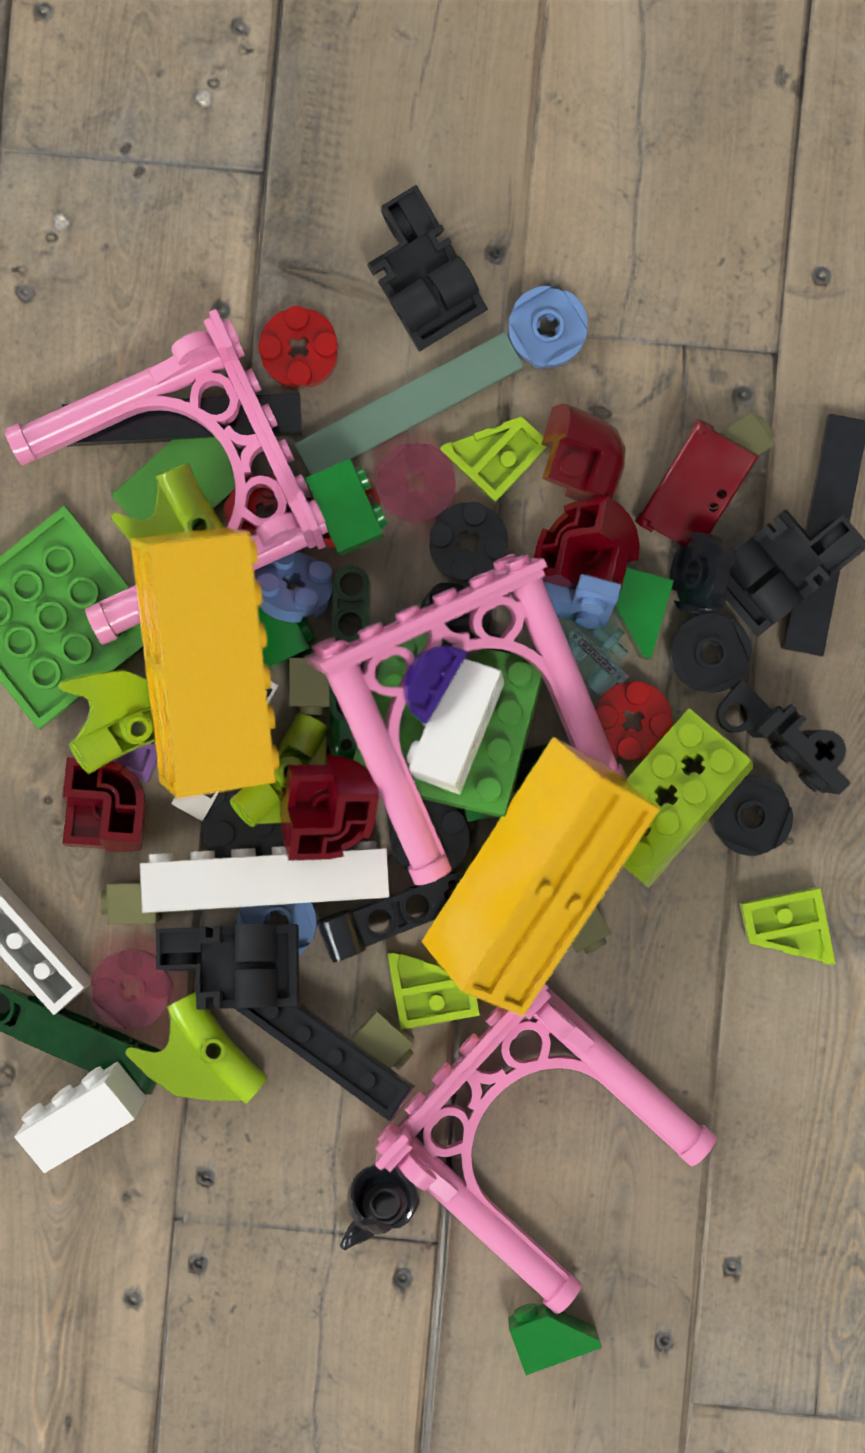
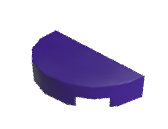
[404,646,468,724]

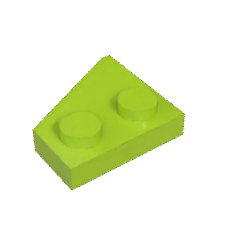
[440,416,548,503]
[739,887,836,965]
[387,951,480,1030]

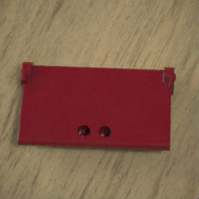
[635,419,759,546]

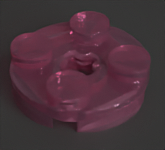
[377,443,456,524]
[91,948,173,1029]

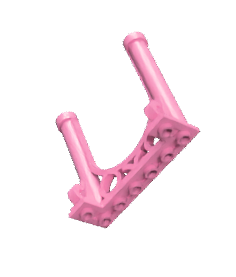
[4,309,328,645]
[304,554,627,885]
[375,982,717,1315]

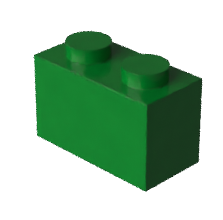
[305,458,388,557]

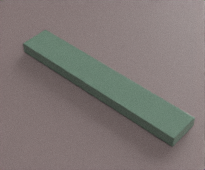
[294,332,524,475]

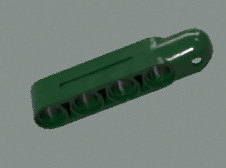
[329,565,371,760]
[0,984,162,1095]

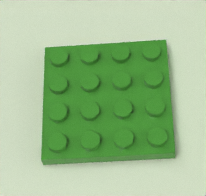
[0,505,143,730]
[353,634,543,818]

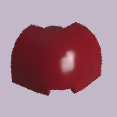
[541,403,626,501]
[534,495,640,591]
[281,755,379,861]
[62,757,147,853]

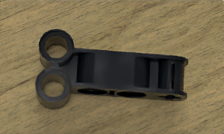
[317,872,464,963]

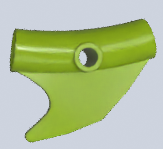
[110,463,226,542]
[59,670,154,774]
[230,713,328,827]
[125,992,268,1104]

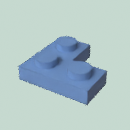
[544,574,621,629]

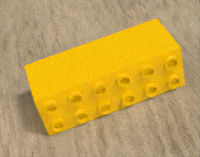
[130,527,279,799]
[421,737,660,1017]

